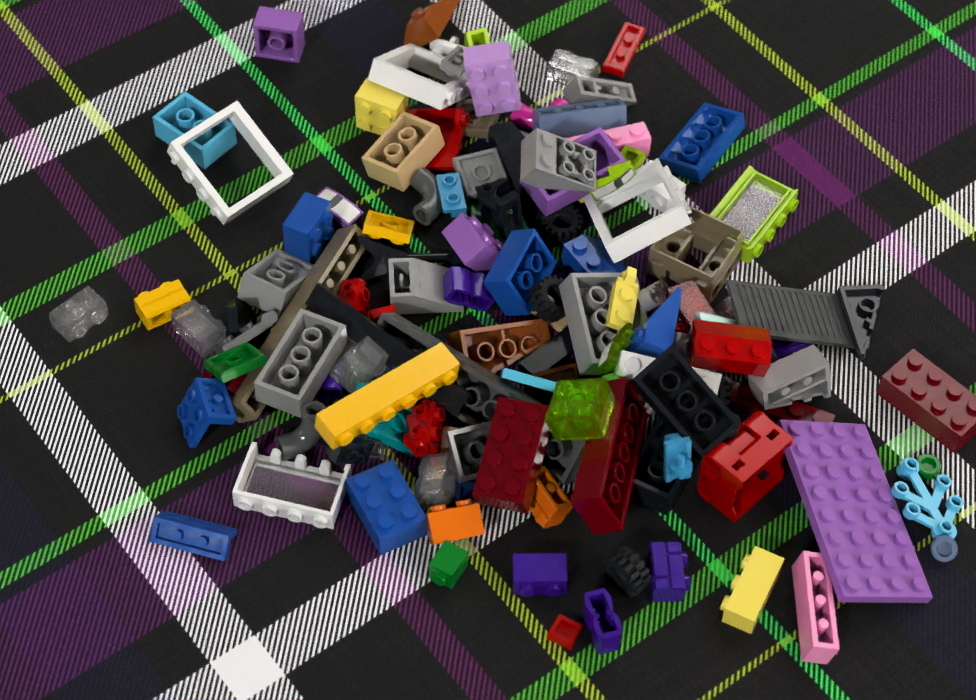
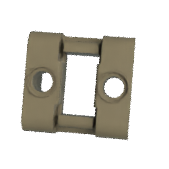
[646,205,745,303]

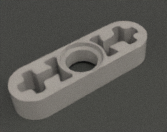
[637,279,671,312]

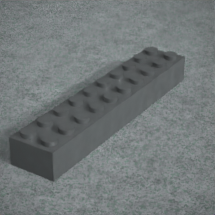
[360,312,588,485]

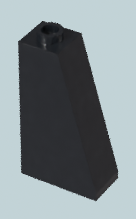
[488,121,534,205]

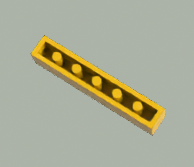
[314,342,460,450]

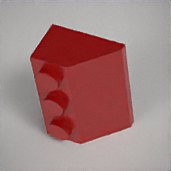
[689,319,772,377]

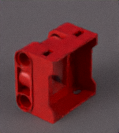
[697,411,794,523]

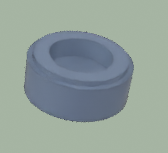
[930,535,958,562]

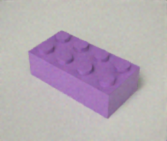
[520,127,626,217]

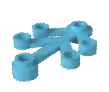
[891,457,964,539]

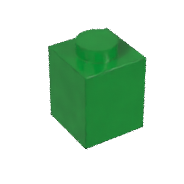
[429,540,468,589]

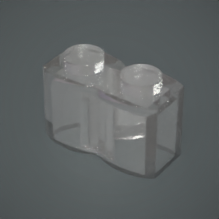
[413,451,458,508]

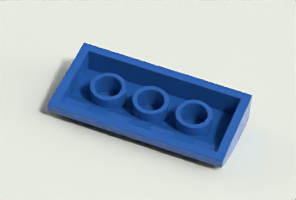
[658,102,745,184]

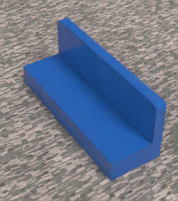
[149,511,238,561]

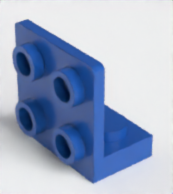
[177,377,237,448]

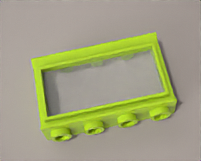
[710,165,799,264]

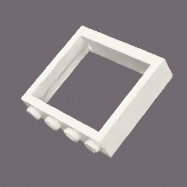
[368,43,471,110]
[167,101,294,225]
[583,158,692,263]

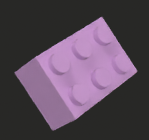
[463,41,521,117]

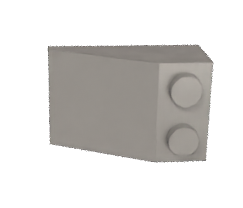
[237,248,314,318]

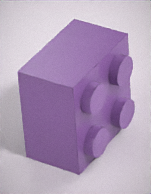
[253,6,305,63]
[442,213,503,274]

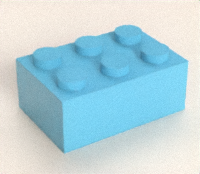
[153,91,237,169]

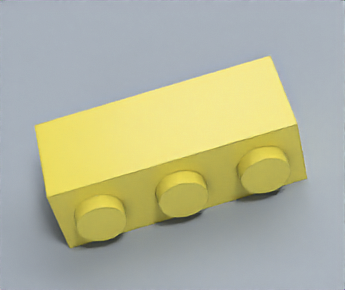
[720,546,785,634]

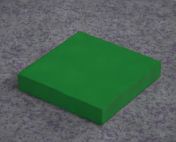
[203,342,268,383]

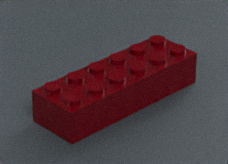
[570,377,648,535]

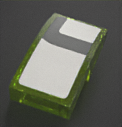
[597,322,633,374]

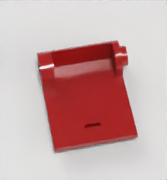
[408,108,469,171]

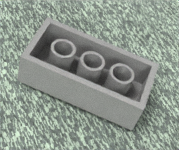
[254,308,347,418]

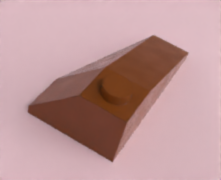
[403,0,460,47]
[447,318,550,374]

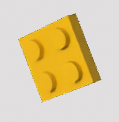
[362,210,415,245]

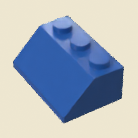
[562,234,643,290]

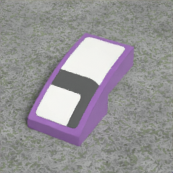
[316,186,364,227]

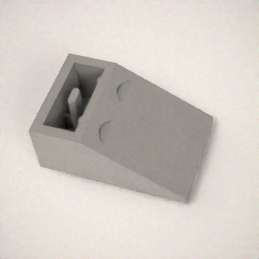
[520,128,596,192]
[388,258,464,314]

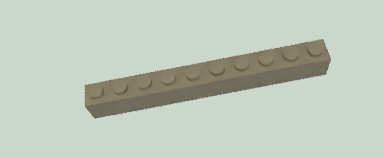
[229,224,370,423]

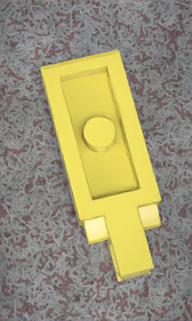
[605,266,639,334]

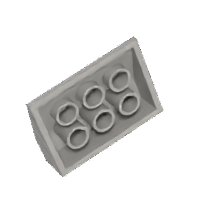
[559,273,647,376]

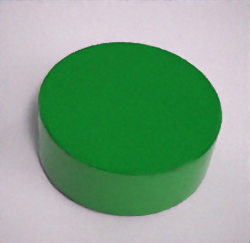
[916,454,941,480]

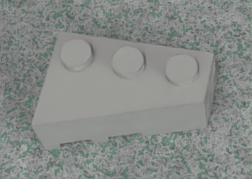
[748,344,831,410]

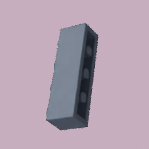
[532,98,627,138]

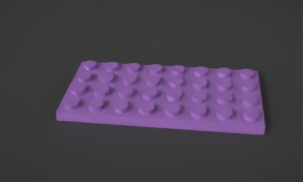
[777,420,933,603]

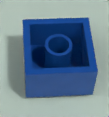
[282,192,334,263]

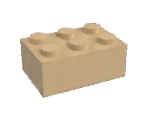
[361,111,445,192]

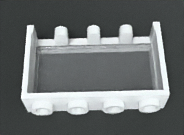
[232,442,352,529]

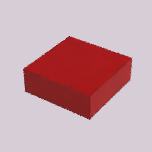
[547,613,583,650]

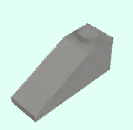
[562,75,637,106]

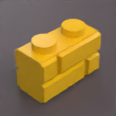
[134,279,193,331]

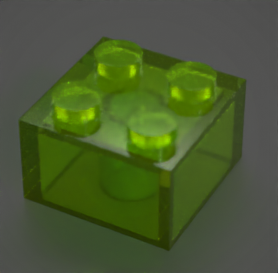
[545,378,615,441]

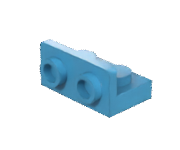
[436,172,467,219]

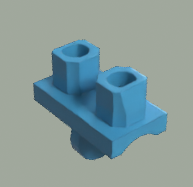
[664,433,693,483]

